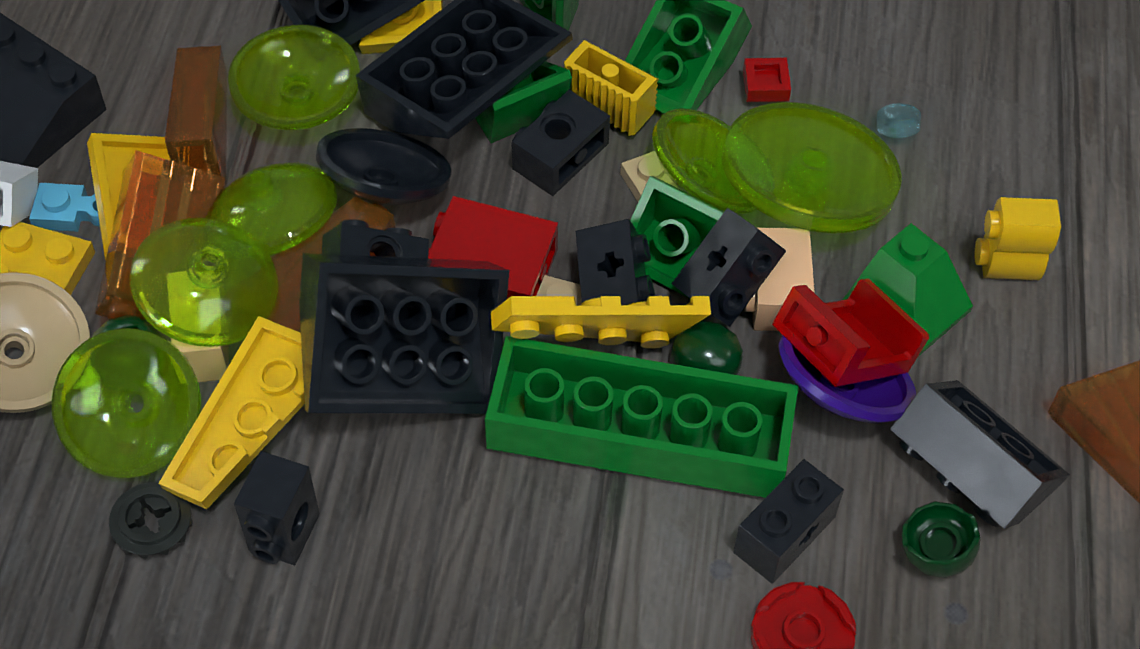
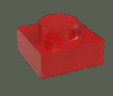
[743,57,791,102]

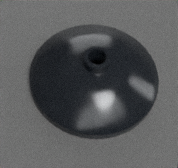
[316,128,452,205]

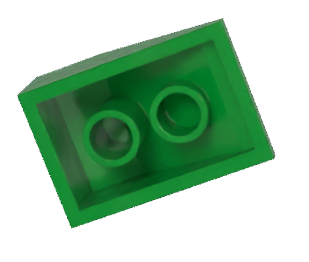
[625,0,752,124]

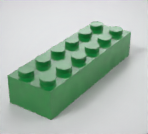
[485,336,798,498]

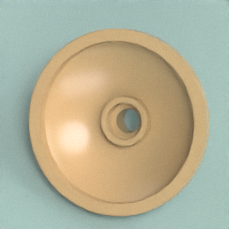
[0,272,90,413]

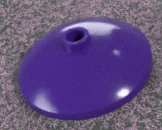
[779,335,916,423]

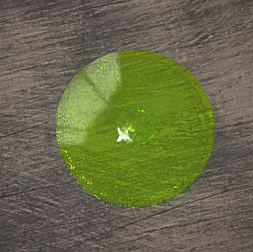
[722,102,902,233]

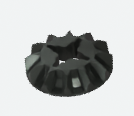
[109,482,193,560]

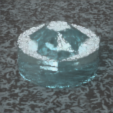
[877,103,921,138]

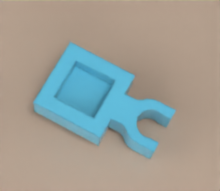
[29,183,100,232]

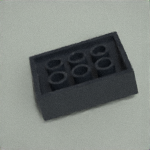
[355,0,573,139]
[0,13,107,168]
[299,253,510,414]

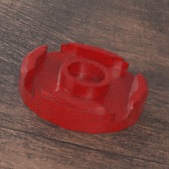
[751,582,856,649]

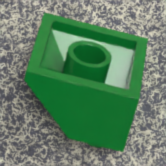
[843,223,973,358]

